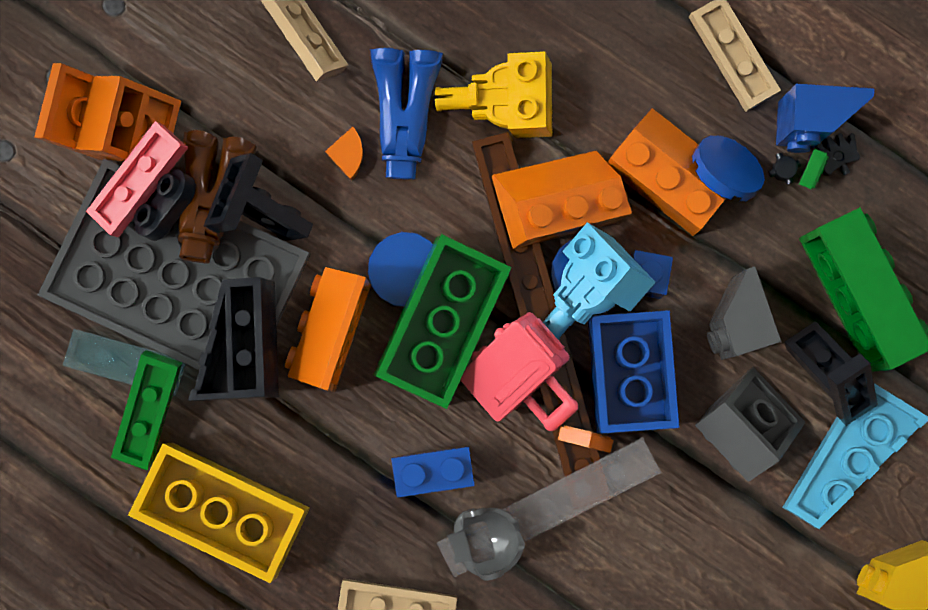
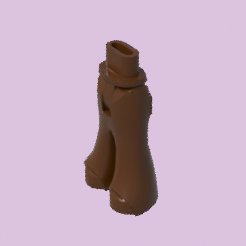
[178,130,257,264]

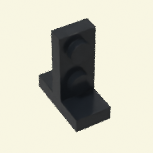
[204,153,313,241]
[784,321,878,426]

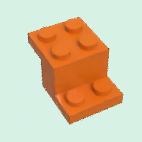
[34,63,181,161]

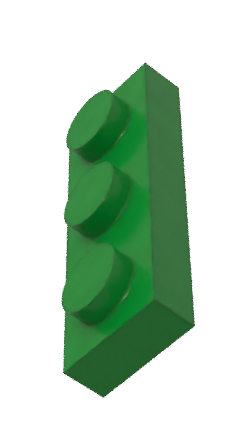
[111,350,182,470]

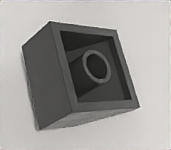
[707,267,781,360]
[695,367,806,482]

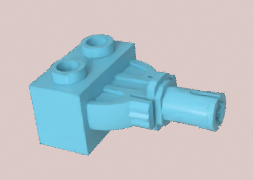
[543,222,656,340]

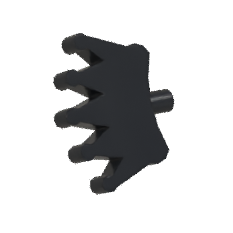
[808,133,860,176]

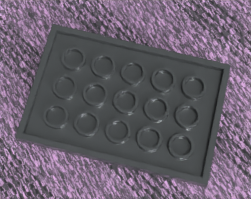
[38,159,311,370]

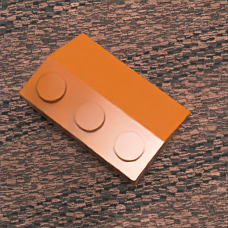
[608,108,726,236]
[491,151,632,249]
[285,267,371,392]

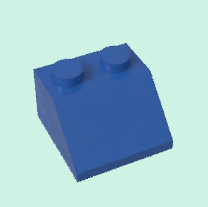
[776,84,874,153]

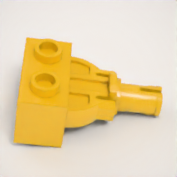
[435,52,552,138]

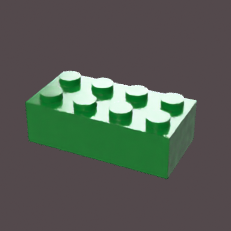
[799,207,928,372]
[373,234,512,409]

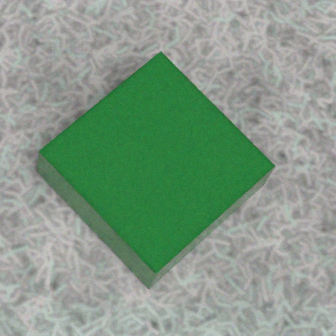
[799,149,830,189]

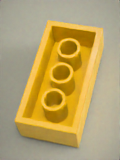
[128,443,310,583]

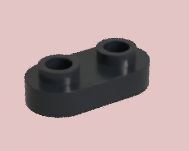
[134,169,196,241]

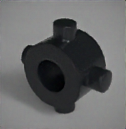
[768,153,801,185]

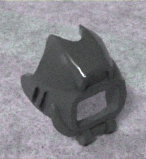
[447,507,525,581]

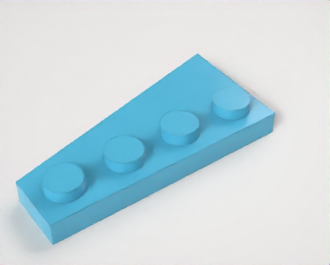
[782,383,928,529]

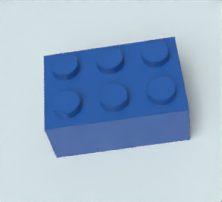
[588,310,679,433]

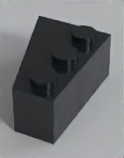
[188,277,279,401]

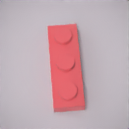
[86,121,188,237]

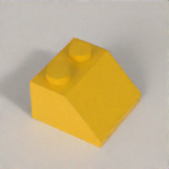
[856,540,928,610]

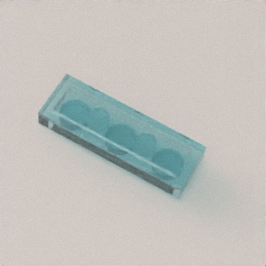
[63,329,185,396]

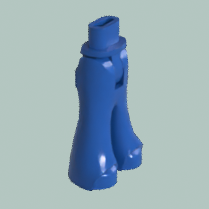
[370,48,443,180]

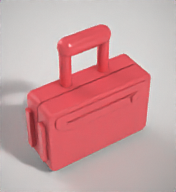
[460,312,578,431]

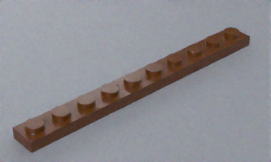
[472,132,611,509]

